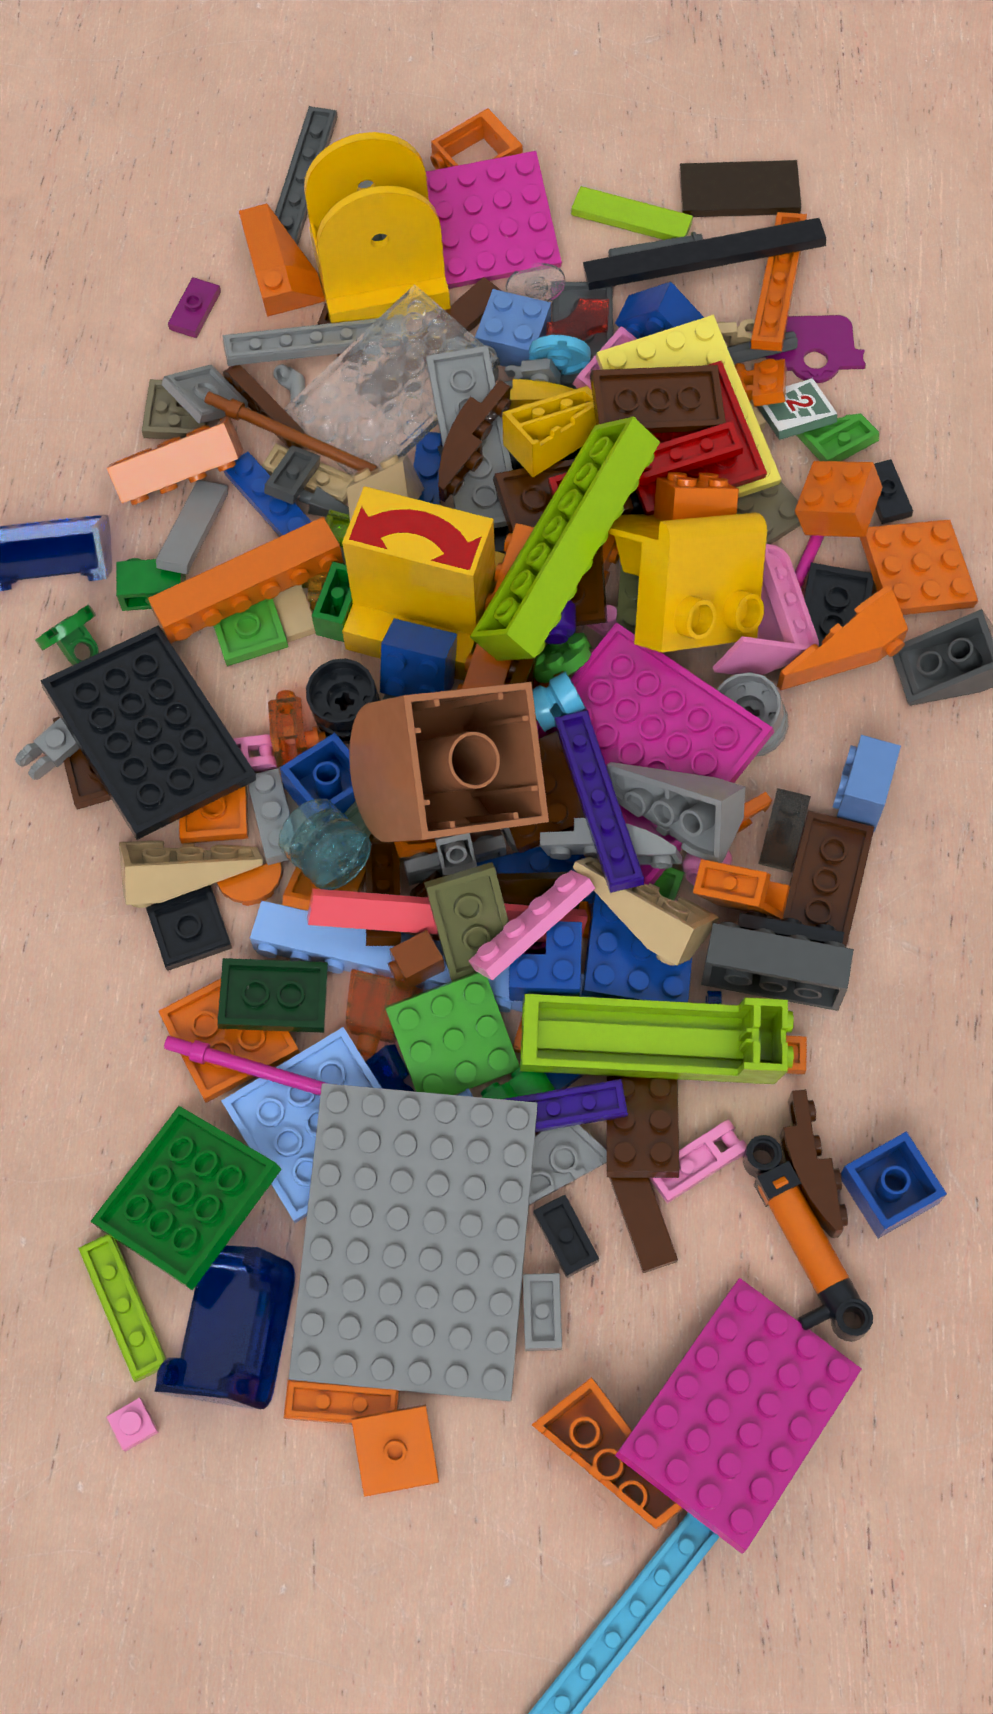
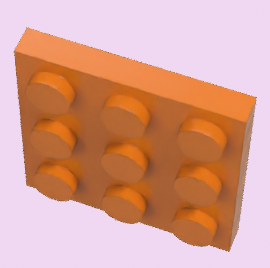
[860,520,978,615]
[158,978,300,1103]

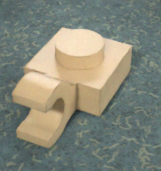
[717,319,755,347]

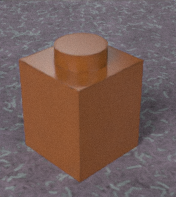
[387,930,445,989]

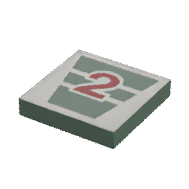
[757,378,837,440]

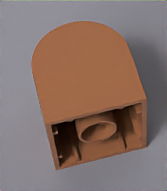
[349,682,549,842]

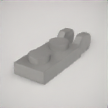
[15,717,79,780]

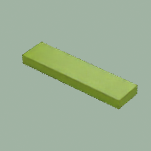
[571,186,693,240]
[78,1234,170,1382]

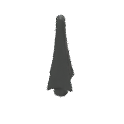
[299,486,350,522]

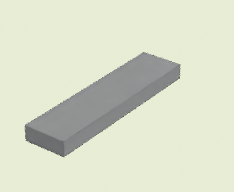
[156,480,228,574]

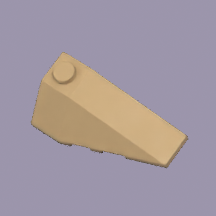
[119,840,263,908]

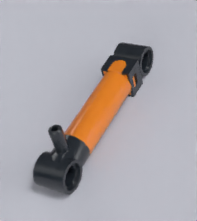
[743,1135,873,1342]

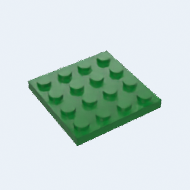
[90,1106,282,1291]

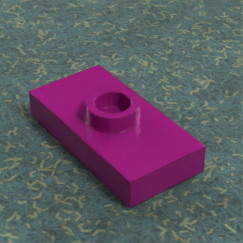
[168,277,221,338]

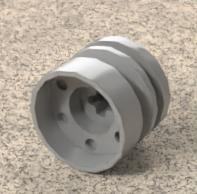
[717,672,789,757]

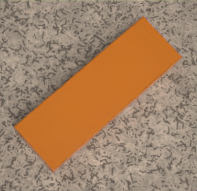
[283,1380,400,1425]

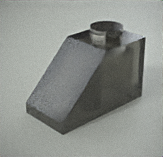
[759,788,811,872]

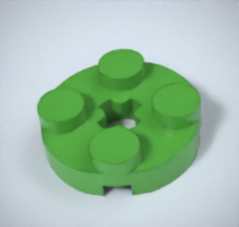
[534,633,592,683]

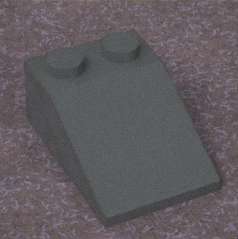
[893,609,993,706]

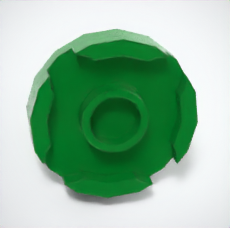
[35,604,99,665]

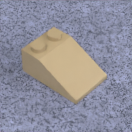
[347,454,424,521]

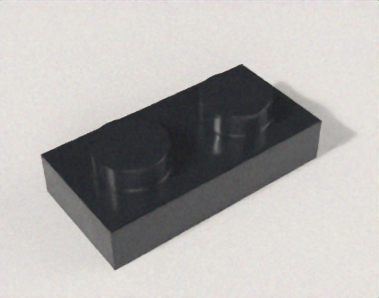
[533,1195,599,1278]

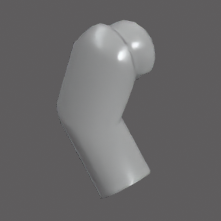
[273,364,306,406]

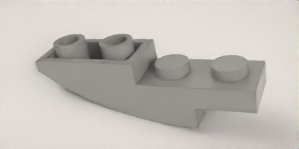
[540,818,682,869]

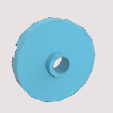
[529,335,591,375]

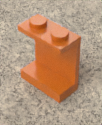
[693,859,790,919]

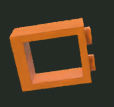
[430,108,523,170]

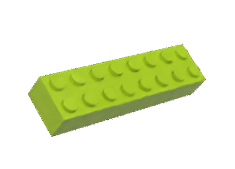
[470,417,660,661]

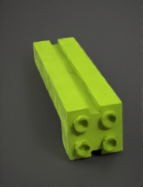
[520,994,794,1084]

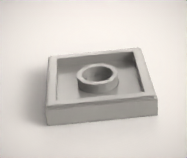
[162,365,248,424]

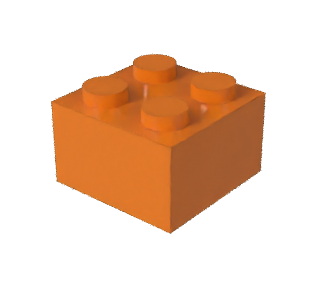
[795,461,883,537]
[654,472,739,521]

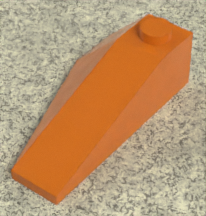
[239,203,325,317]
[777,585,908,690]

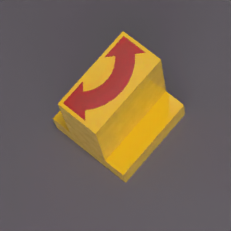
[342,486,505,681]

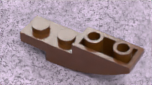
[438,380,512,502]
[779,1089,848,1238]

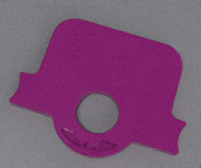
[766,315,866,383]

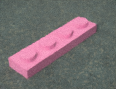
[468,870,596,981]

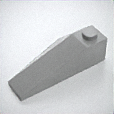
[607,762,745,863]

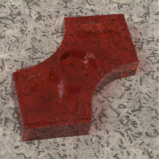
[546,298,609,341]

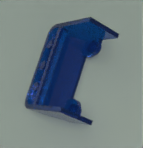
[0,515,112,591]

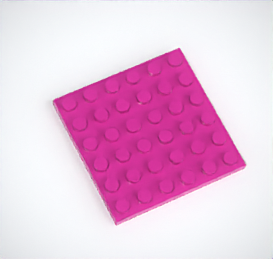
[536,622,774,885]

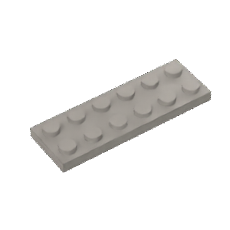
[426,345,513,528]

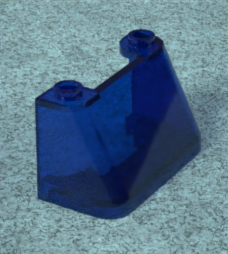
[155,1245,295,1409]

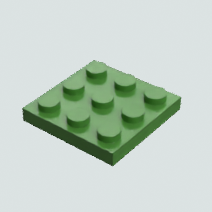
[384,972,520,1095]

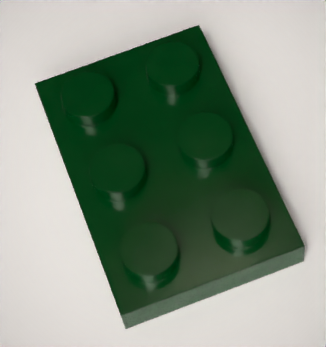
[217,958,328,1033]

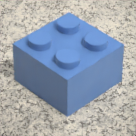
[475,289,551,367]
[832,735,901,832]

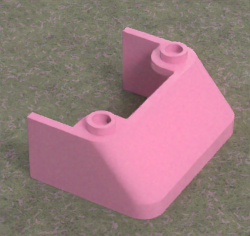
[713,544,819,675]

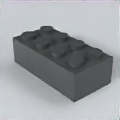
[701,922,854,1011]

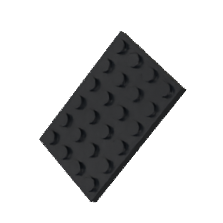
[41,625,256,840]

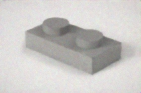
[523,1273,562,1351]

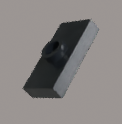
[874,459,913,524]

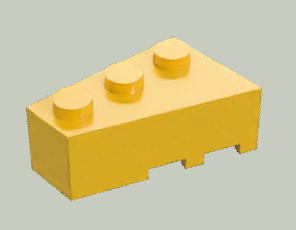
[502,386,596,477]

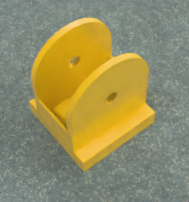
[304,132,451,323]

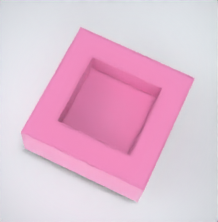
[107,1398,159,1452]

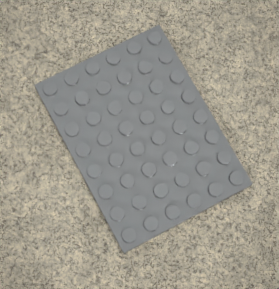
[288,1083,538,1401]

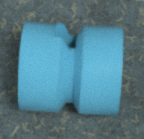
[532,671,586,732]

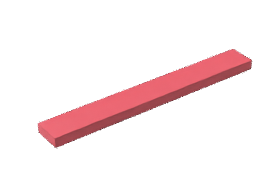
[307,889,588,942]

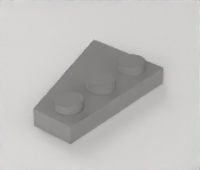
[529,1125,607,1205]

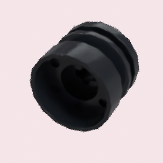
[306,658,381,744]

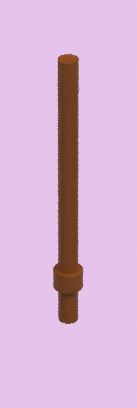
[204,391,378,472]

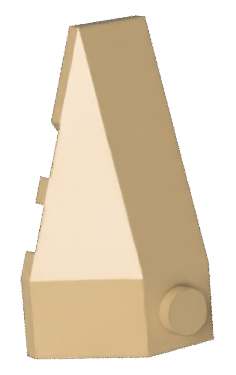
[573,857,720,966]

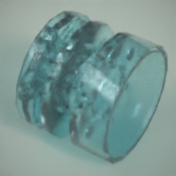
[278,799,371,890]

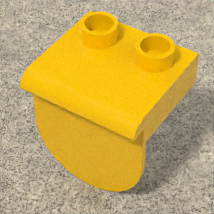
[608,512,767,653]

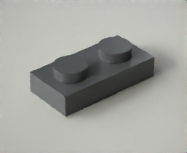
[264,445,320,504]

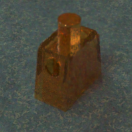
[268,690,308,775]
[346,969,418,1057]

